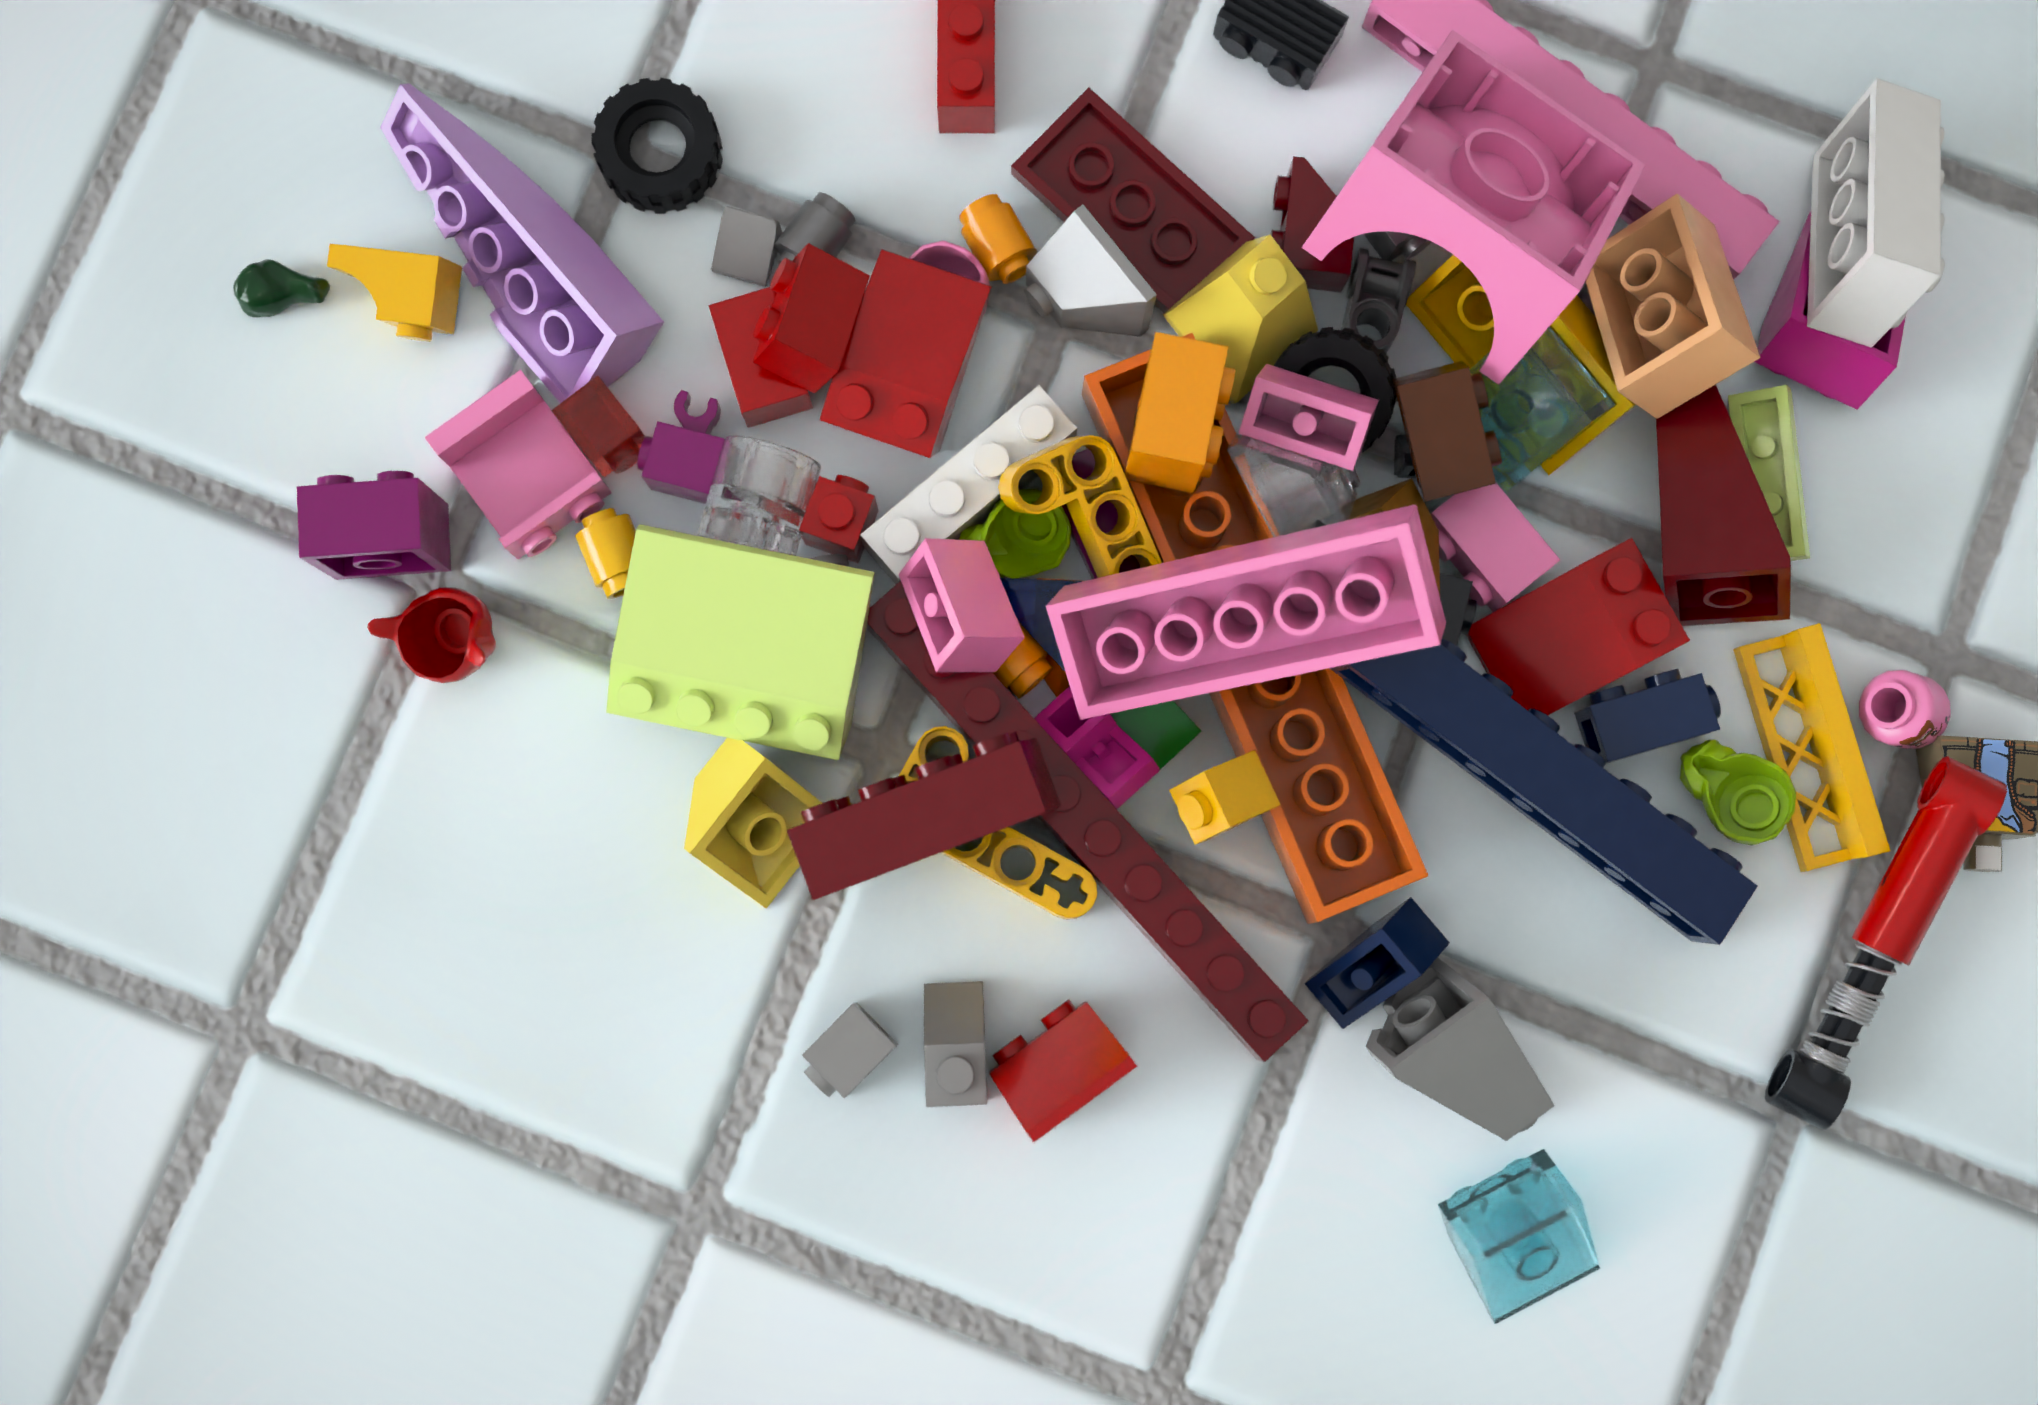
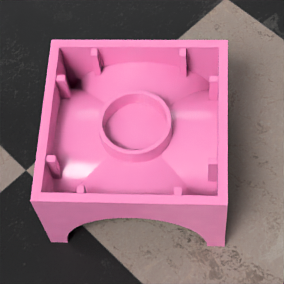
[1302,30,1646,385]

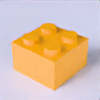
[1125,332,1236,493]

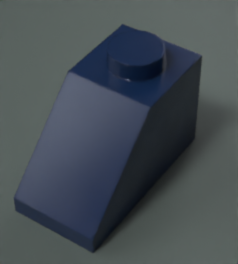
[1304,897,1450,1029]

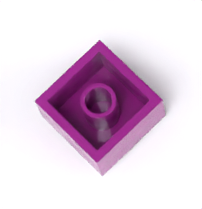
[297,471,451,580]

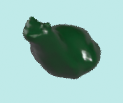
[233,259,330,318]

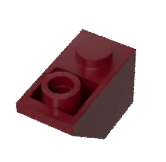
[1270,156,1354,293]

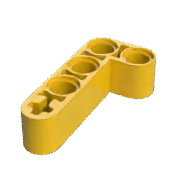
[998,435,1162,578]
[899,726,1097,920]

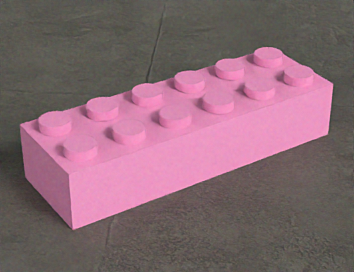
[1046,504,1446,720]

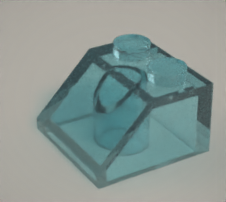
[1438,1149,1600,1324]

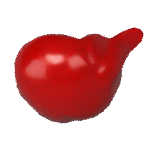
[367,587,496,683]

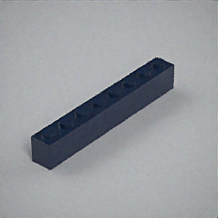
[1330,638,1758,945]

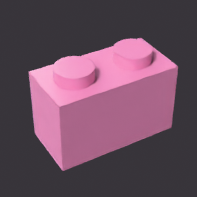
[1238,364,1379,471]
[1431,483,1560,612]
[898,538,1025,672]

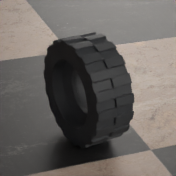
[591,78,723,214]
[1274,327,1397,461]

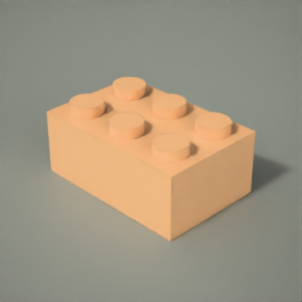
[1585,194,1760,419]

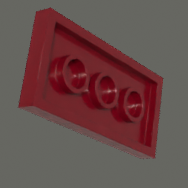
[1011,87,1255,313]

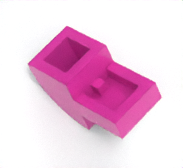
[1034,686,1160,809]

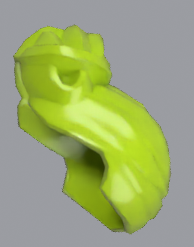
[958,488,1072,580]
[1680,739,1796,846]

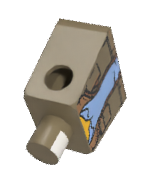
[1916,735,2038,872]

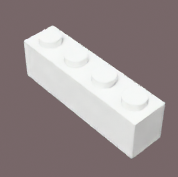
[860,385,1077,584]

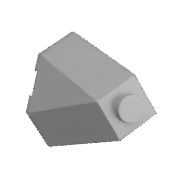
[1365,957,1555,1141]

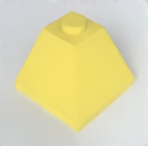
[1163,234,1318,404]
[684,738,822,909]

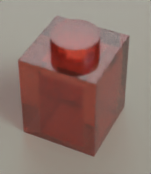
[551,375,645,477]

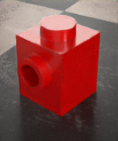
[799,475,878,564]

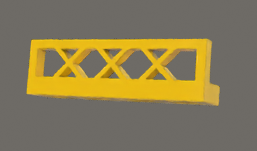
[1733,623,1891,872]

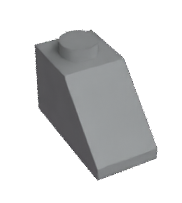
[924,981,988,1107]

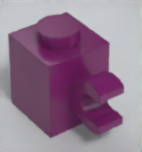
[637,390,732,507]

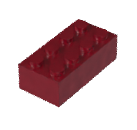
[787,732,1061,900]

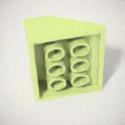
[606,524,875,760]

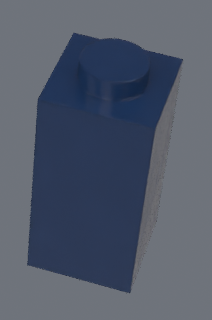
[1574,669,1721,764]

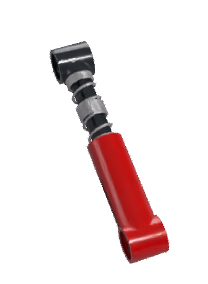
[1765,756,2007,1130]

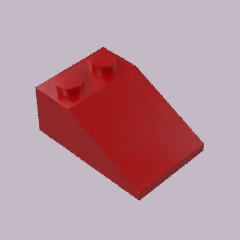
[820,249,993,458]
[1465,538,1690,715]
[989,999,1137,1143]

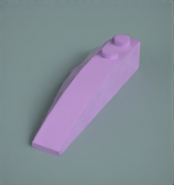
[380,83,664,414]

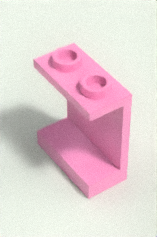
[425,370,612,559]

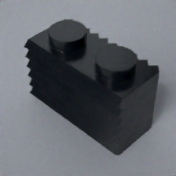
[1213,0,1349,90]

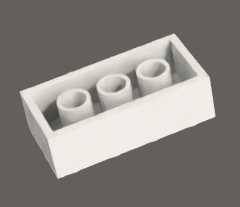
[1807,78,1945,348]

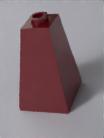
[1656,385,1791,626]

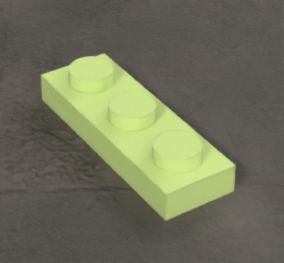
[1728,385,1810,561]

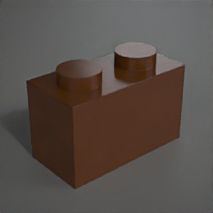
[1392,361,1502,502]

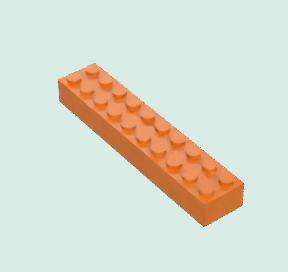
[1081,333,1429,924]

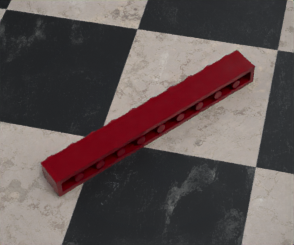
[866,581,1309,1062]

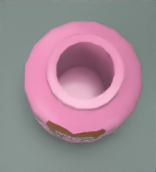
[1859,670,1951,749]

